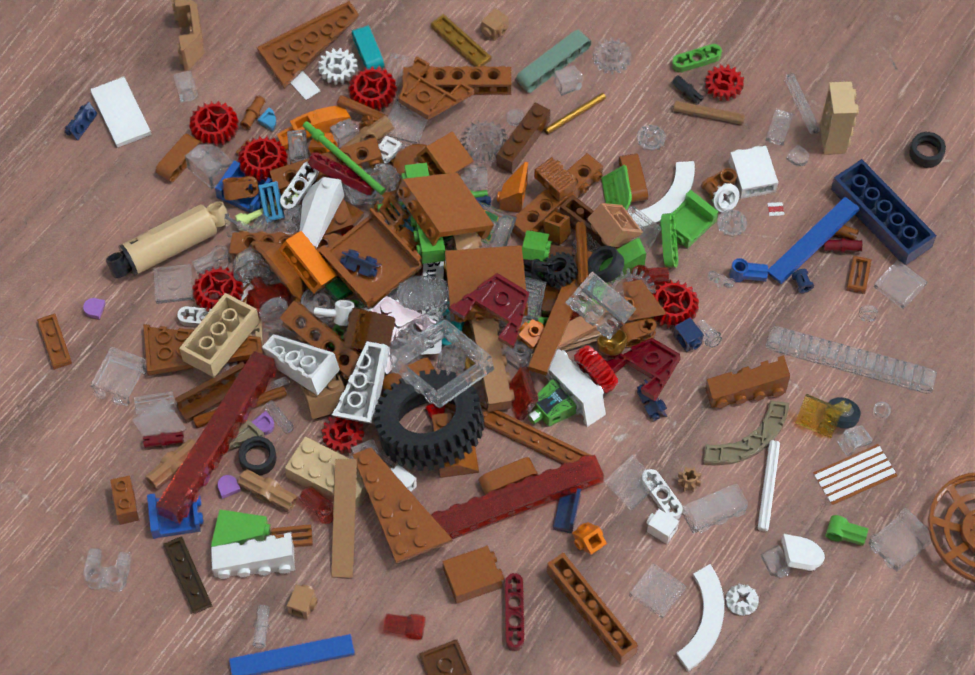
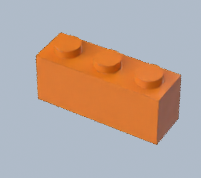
[278,231,337,294]

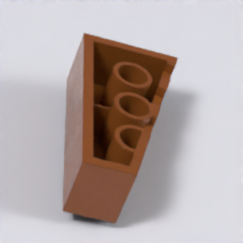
[705,355,790,408]

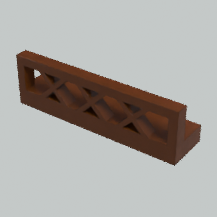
[175,362,255,423]

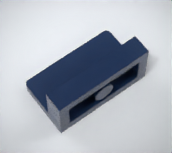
[553,488,581,533]

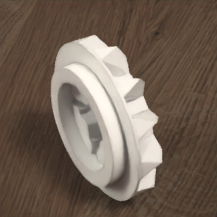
[712,183,739,212]
[726,583,759,615]

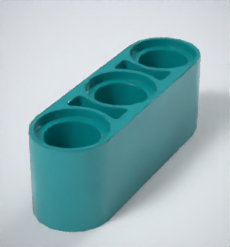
[351,25,385,70]

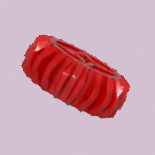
[348,66,397,112]
[189,101,239,147]
[238,135,288,183]
[192,266,244,312]
[651,279,699,328]
[574,345,618,394]

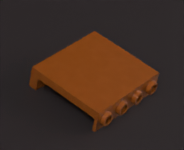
[396,172,494,246]
[318,208,422,310]
[445,245,528,323]

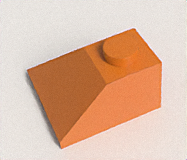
[497,162,528,213]

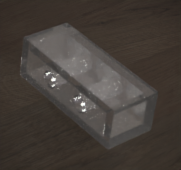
[682,483,748,534]

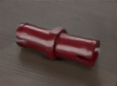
[824,238,863,253]
[143,431,184,448]

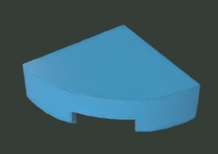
[258,107,276,132]

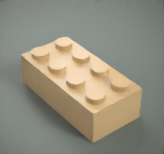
[820,82,859,154]
[179,293,260,377]
[285,437,367,511]

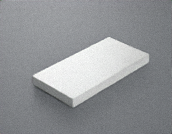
[90,77,151,148]

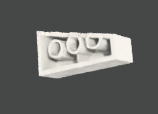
[262,334,340,395]
[332,341,390,424]
[544,349,606,427]
[212,532,295,579]

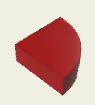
[425,402,445,420]

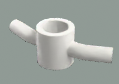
[314,300,372,326]

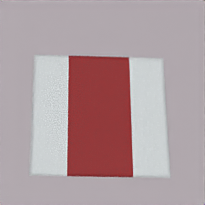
[768,202,784,216]

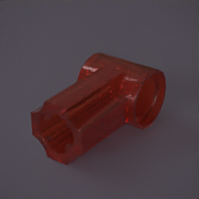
[631,265,669,286]
[299,486,334,524]
[383,613,426,640]

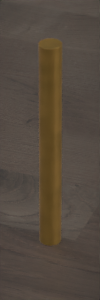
[544,93,606,135]

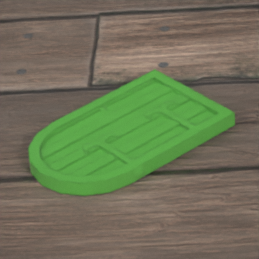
[602,165,632,210]

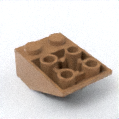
[300,373,345,419]

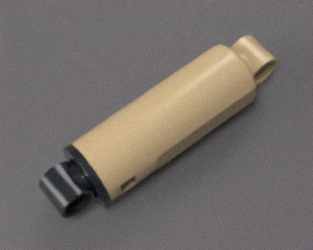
[106,201,230,278]

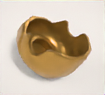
[597,329,627,356]

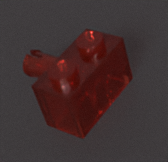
[246,276,291,318]

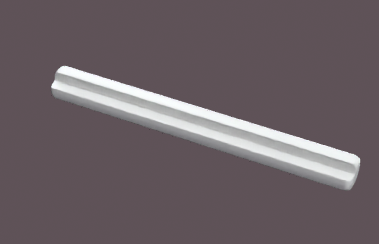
[758,440,780,532]

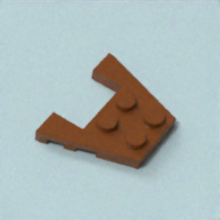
[398,56,474,120]

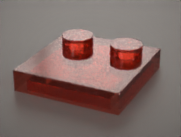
[509,367,539,420]

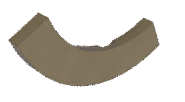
[703,400,790,466]

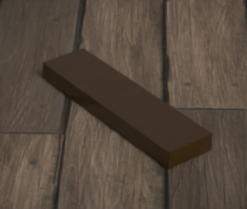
[163,536,212,614]

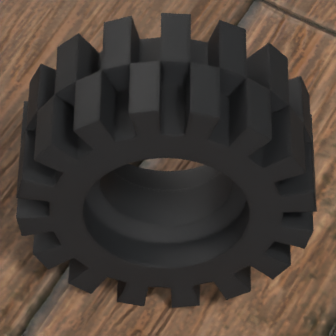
[542,252,578,288]

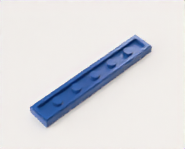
[768,197,859,284]
[229,634,355,675]

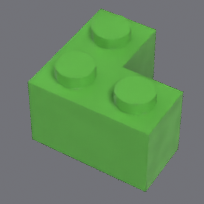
[522,230,551,284]

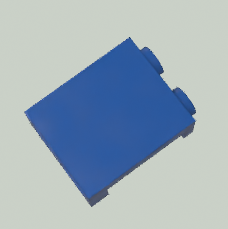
[215,160,274,213]
[147,488,204,539]

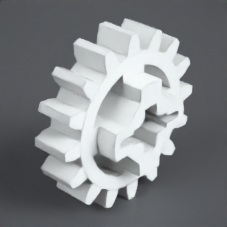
[319,48,358,85]

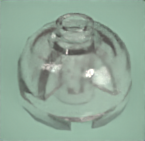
[232,248,271,284]

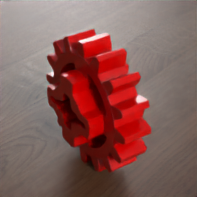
[705,64,744,101]
[321,417,364,455]

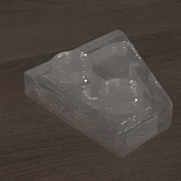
[132,398,187,436]

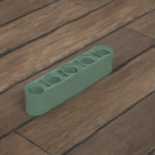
[515,30,592,93]

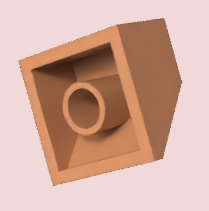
[587,203,643,247]

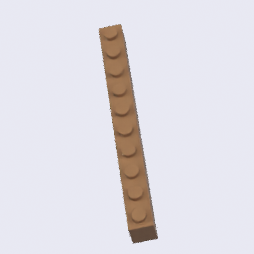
[452,232,514,412]

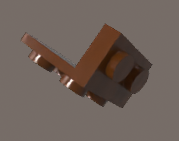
[343,308,395,349]

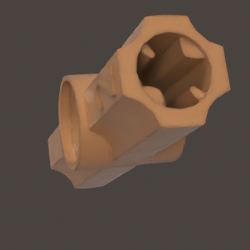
[341,115,395,148]
[145,438,201,490]
[238,469,298,512]

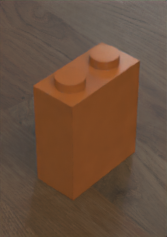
[416,131,474,176]
[442,545,504,604]

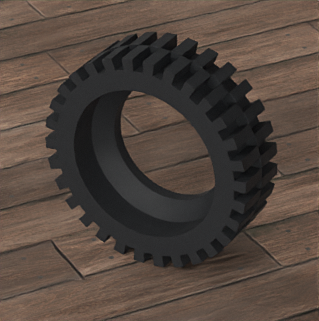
[374,369,484,471]

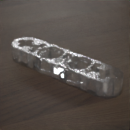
[393,301,451,346]

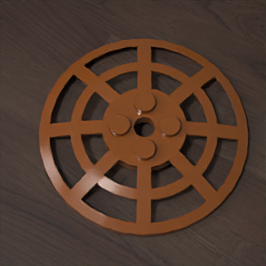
[928,472,975,582]

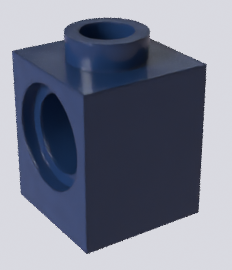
[673,317,704,352]

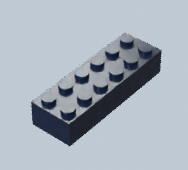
[831,159,937,266]

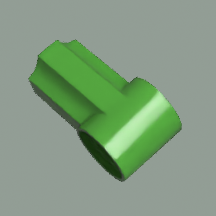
[826,515,868,546]

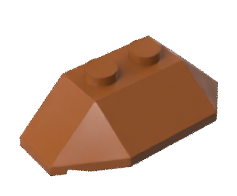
[251,240,307,302]

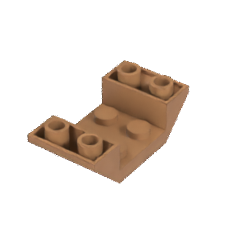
[171,0,205,71]

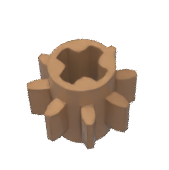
[678,467,702,492]

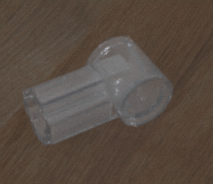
[192,245,231,275]

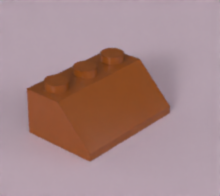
[432,413,479,478]

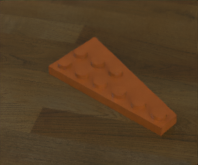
[257,1,359,88]

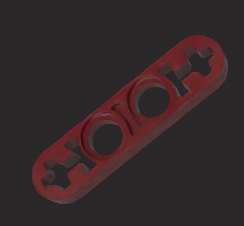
[308,152,375,196]
[505,573,524,651]

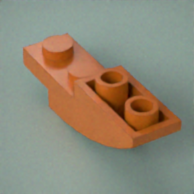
[276,105,351,150]

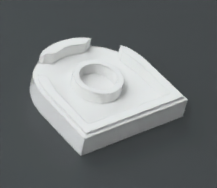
[781,534,825,570]

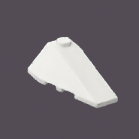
[299,177,344,248]

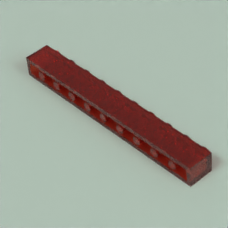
[156,351,277,524]
[431,454,604,539]

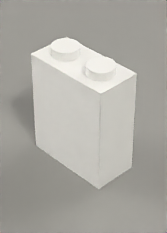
[729,146,778,199]

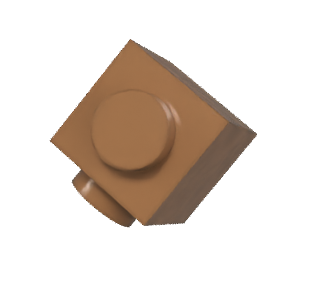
[481,8,509,41]
[287,584,318,620]

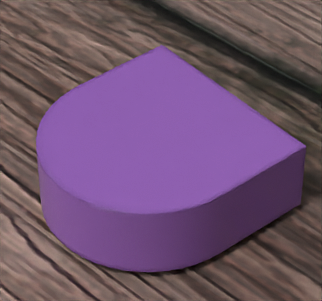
[83,298,106,320]
[252,411,275,435]
[217,475,241,499]

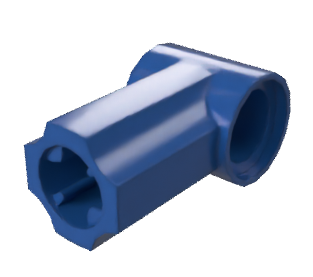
[729,258,768,282]

